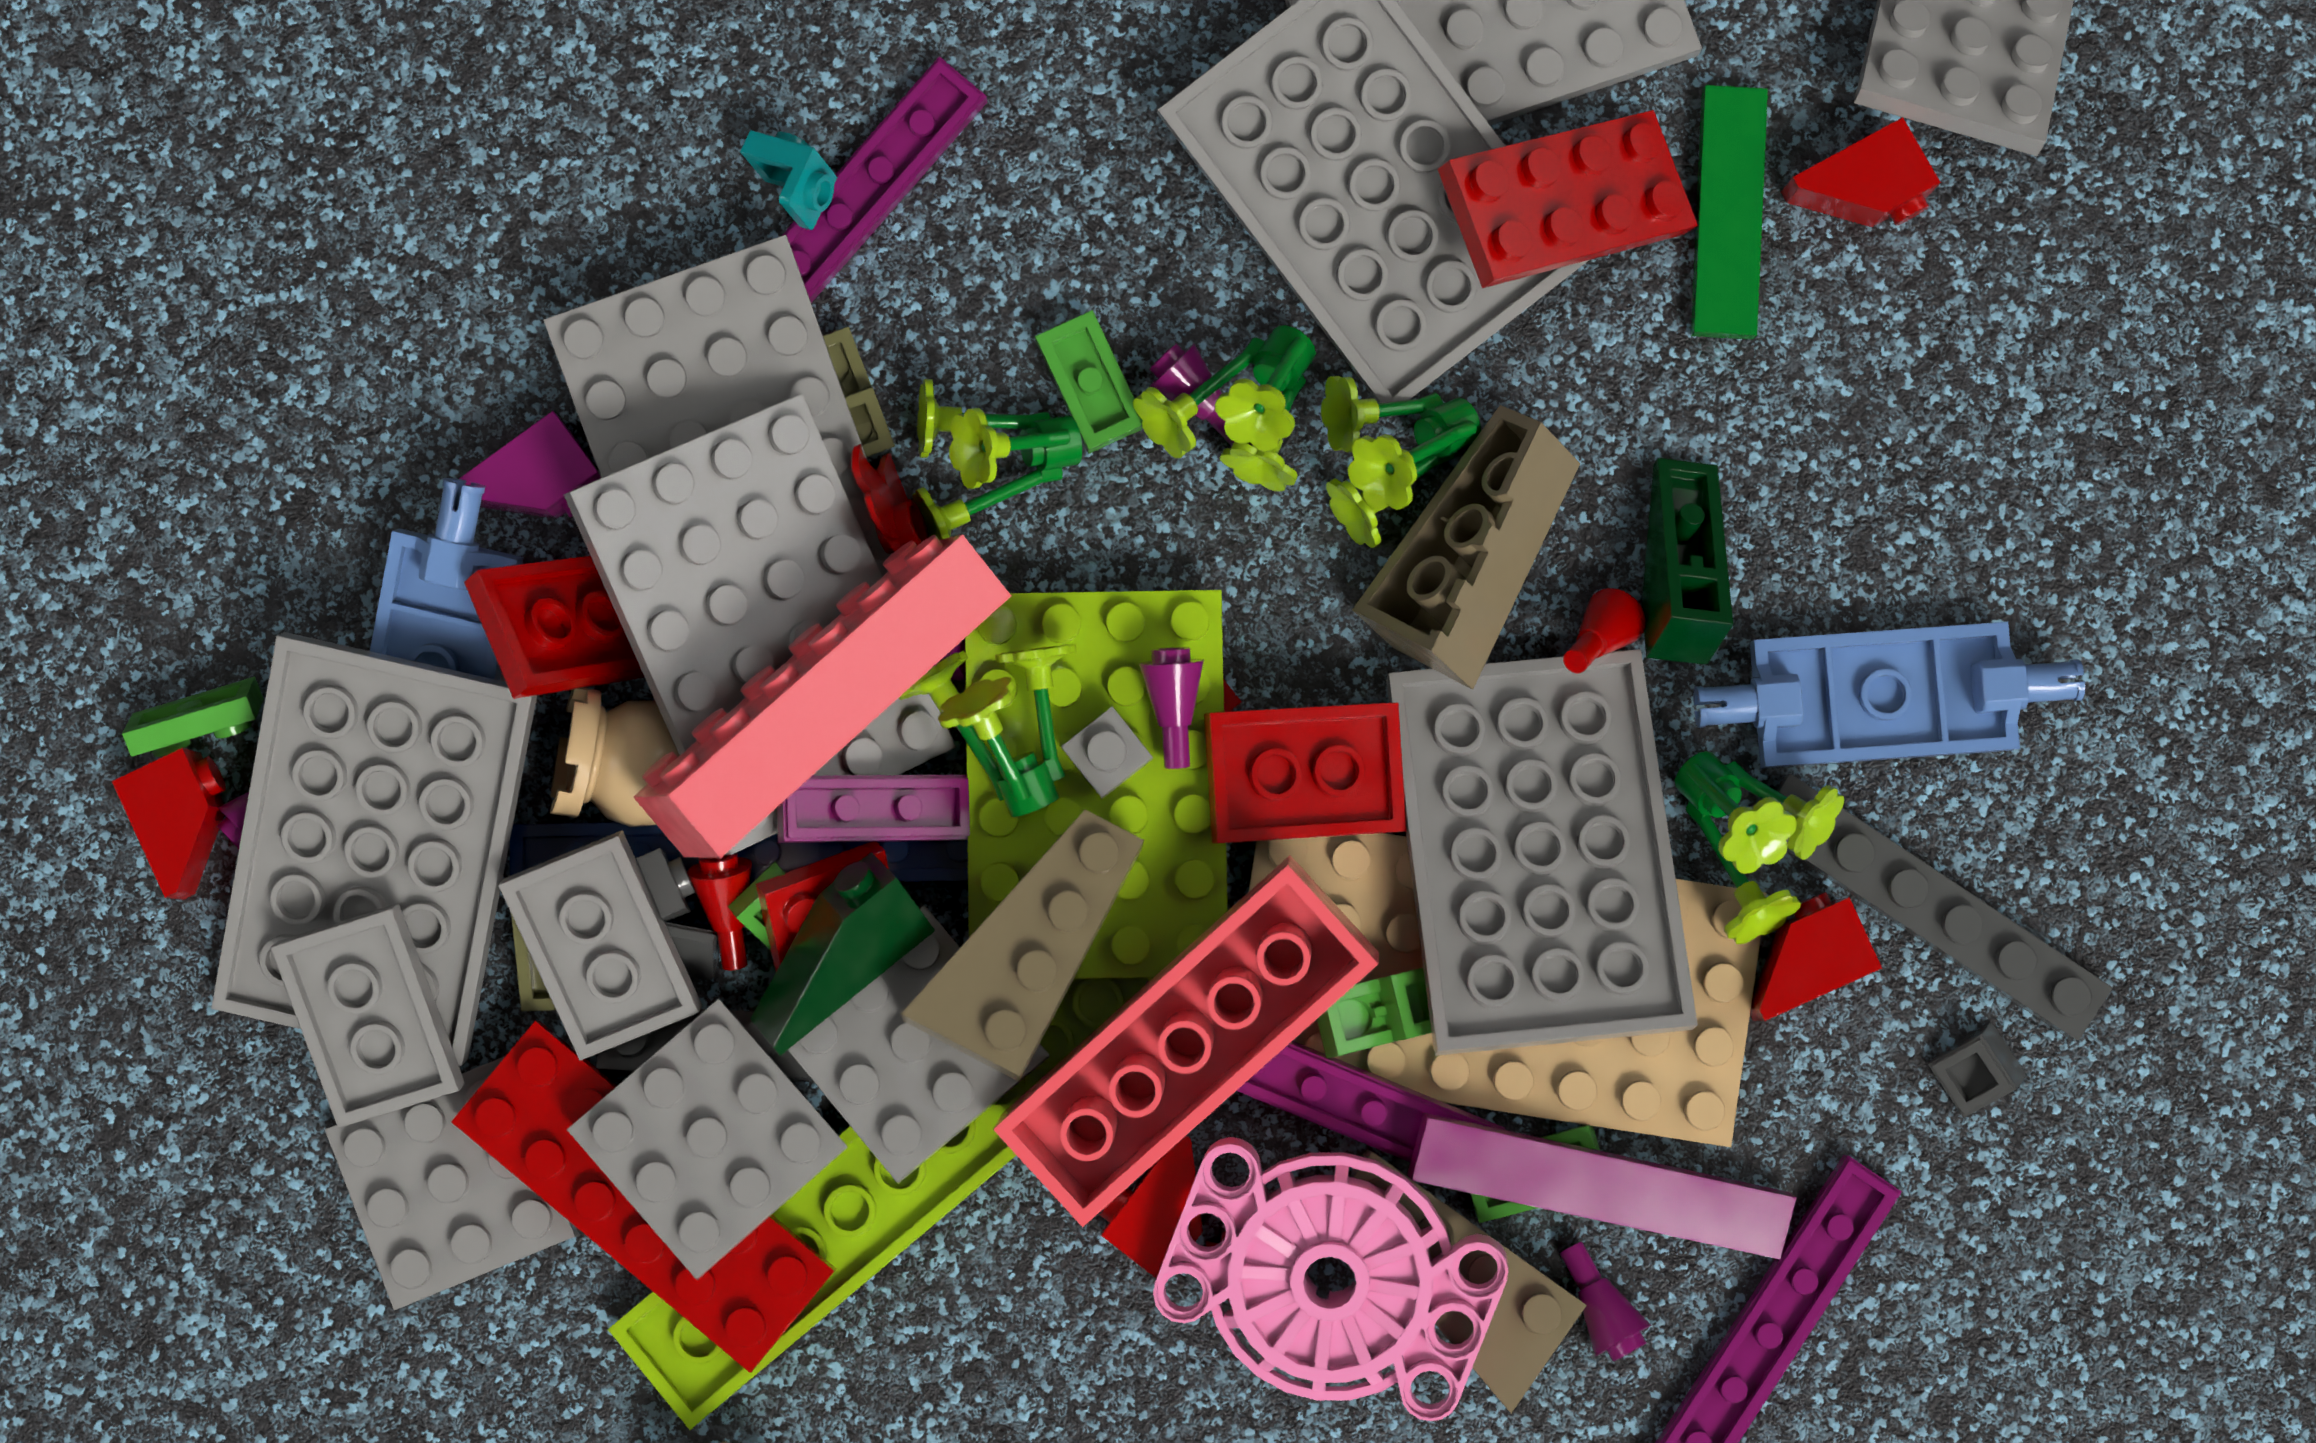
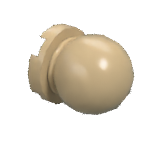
[550,688,680,827]

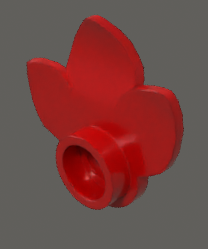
[851,444,929,554]

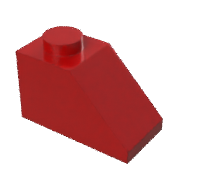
[1781,117,1941,227]
[112,748,226,900]
[1750,892,1882,1021]

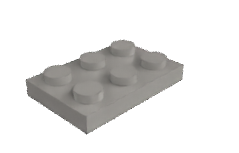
[498,830,702,1061]
[270,903,465,1128]

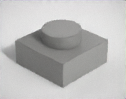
[1061,707,1153,799]

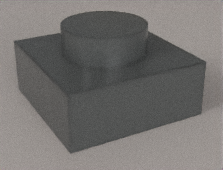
[636,848,696,922]

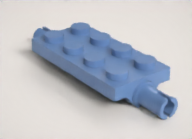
[370,478,524,681]
[1693,622,2085,768]

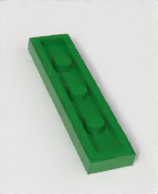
[1691,85,1768,340]

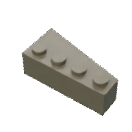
[1352,405,1580,690]
[901,810,1144,1082]
[1348,1148,1587,1413]

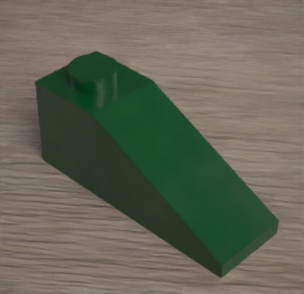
[1642,458,1733,665]
[751,852,936,1056]

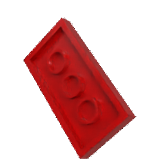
[1437,110,1698,288]

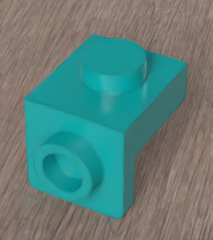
[740,130,838,230]

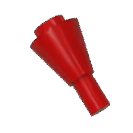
[1563,588,1646,673]
[687,852,752,971]

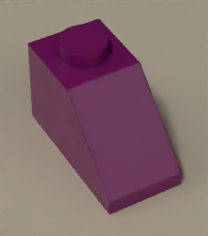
[459,411,601,519]

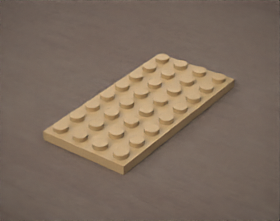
[1248,833,1767,1147]

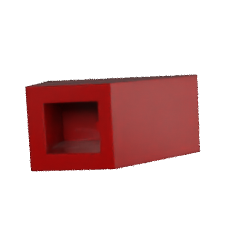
[1099,1134,1203,1279]

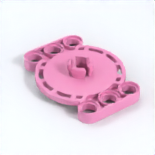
[1153,1137,1508,1421]

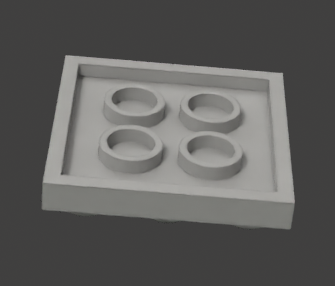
[1854,0,2074,156]
[788,905,1050,1184]
[567,999,848,1280]
[325,1056,579,1310]

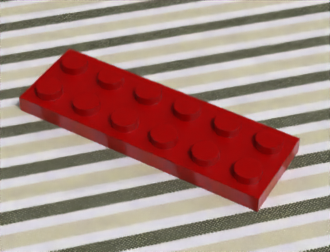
[451,1021,837,1373]

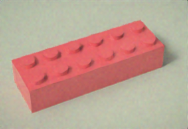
[633,534,1011,858]
[993,855,1379,1227]

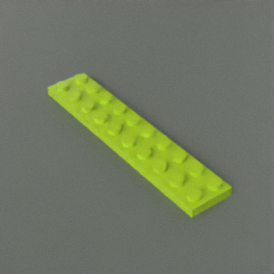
[608,978,1152,1430]

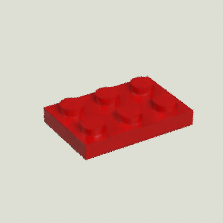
[464,556,645,699]
[1204,702,1407,844]

